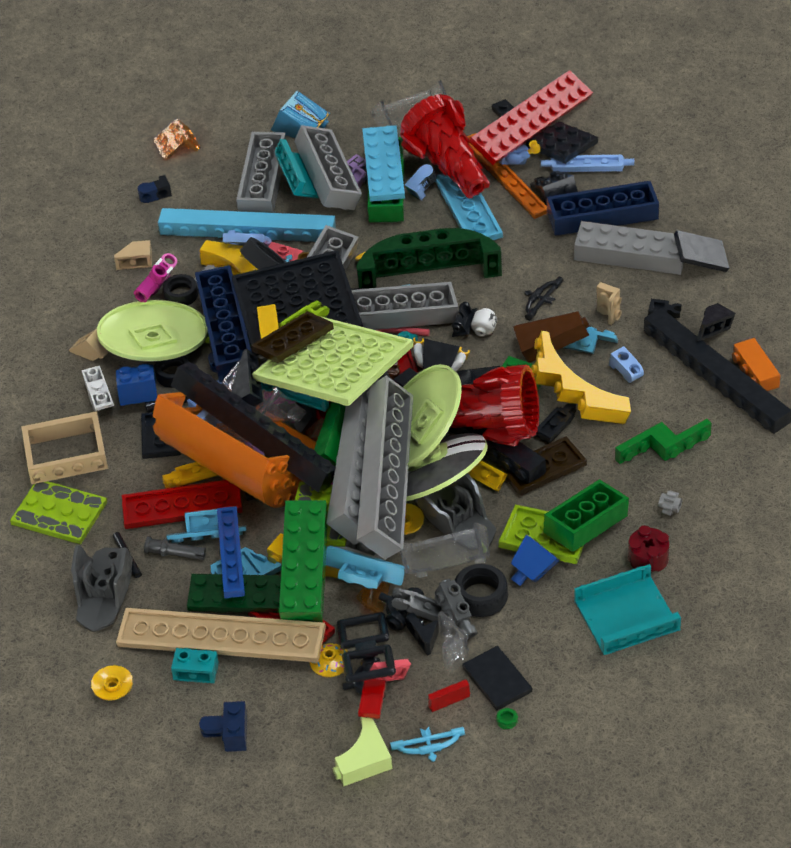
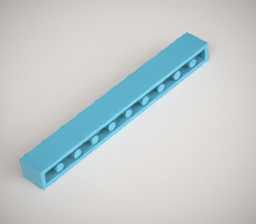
[158,208,336,242]

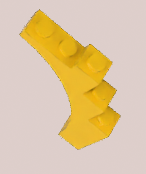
[200,240,258,275]
[531,331,631,424]

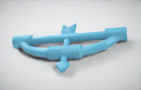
[390,727,465,762]

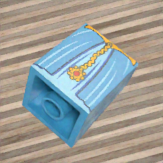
[271,91,330,138]

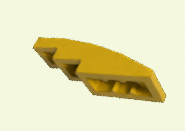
[257,304,279,339]

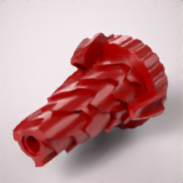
[400,94,490,198]
[450,365,539,446]

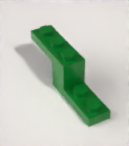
[615,419,712,464]

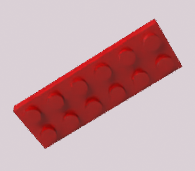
[122,480,243,529]

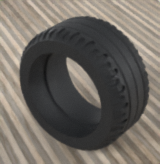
[454,564,508,618]

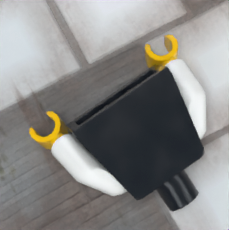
[413,338,470,371]

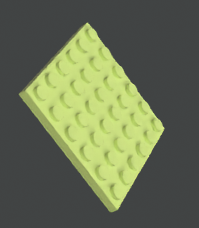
[252,316,413,406]

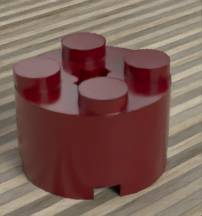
[628,525,669,572]

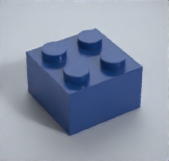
[116,364,157,406]

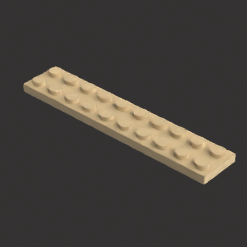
[116,608,326,663]

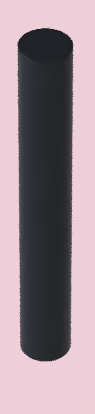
[113,532,142,578]

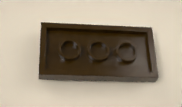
[251,311,334,363]
[499,436,587,496]

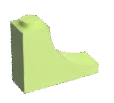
[333,717,392,786]

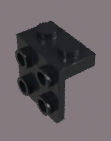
[530,171,578,206]

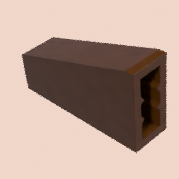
[513,311,590,363]

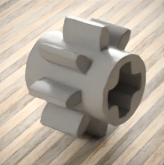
[658,490,682,516]

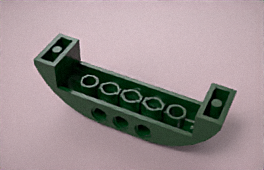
[357,228,502,289]

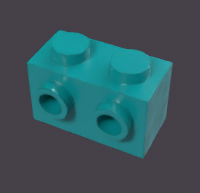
[171,648,219,683]

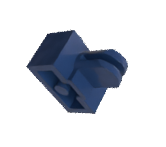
[199,701,247,752]

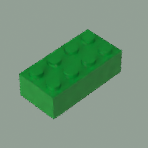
[543,479,629,552]

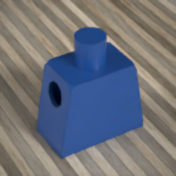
[511,535,560,586]

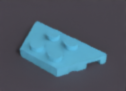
[211,547,282,575]

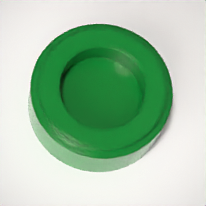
[496,708,518,729]

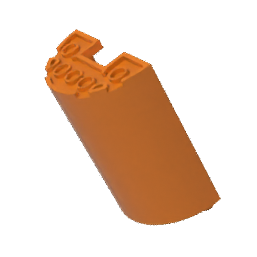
[153,392,316,508]

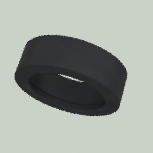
[240,237,286,269]

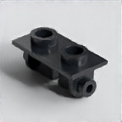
[452,301,478,337]

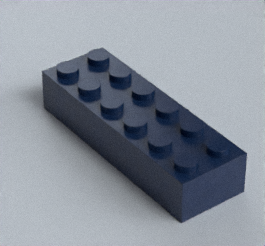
[547,181,659,236]

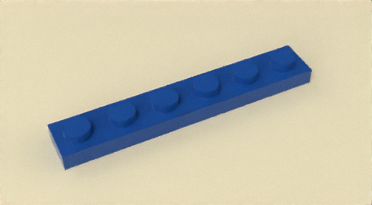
[217,506,245,598]

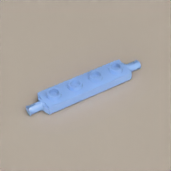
[541,155,634,172]

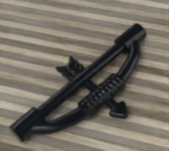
[525,276,564,321]

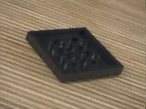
[526,121,598,163]

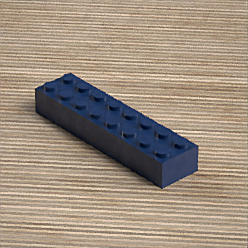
[195,265,251,382]

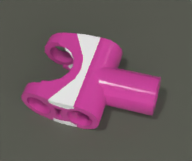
[134,253,177,302]

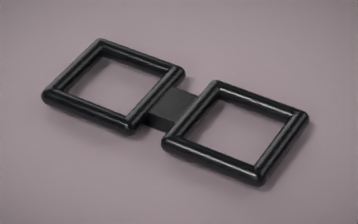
[337,612,396,683]

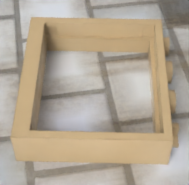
[21,411,108,484]

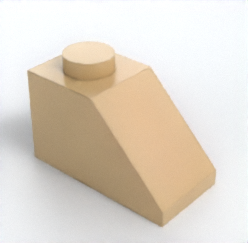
[114,240,152,270]
[69,329,108,361]

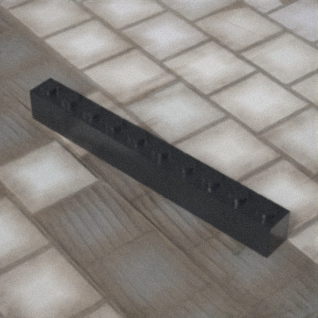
[644,308,791,434]
[171,362,336,493]
[393,368,546,484]

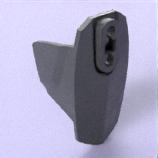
[414,473,496,550]
[71,545,133,632]

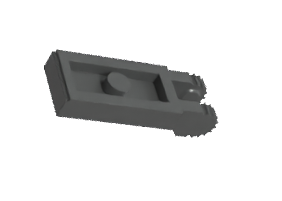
[392,587,445,625]

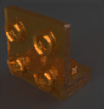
[153,118,201,160]

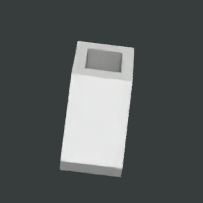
[82,366,114,411]

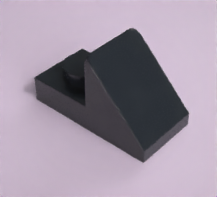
[406,613,439,656]

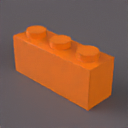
[732,338,781,391]

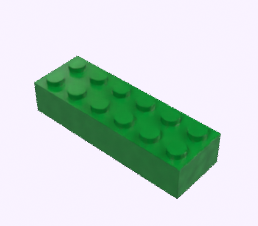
[368,137,405,223]
[279,500,328,622]

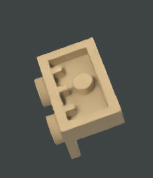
[597,282,622,325]

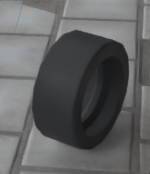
[163,274,198,306]
[155,356,189,388]

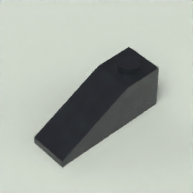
[696,303,735,341]
[231,349,263,407]

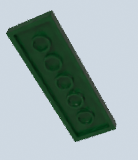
[187,574,281,613]

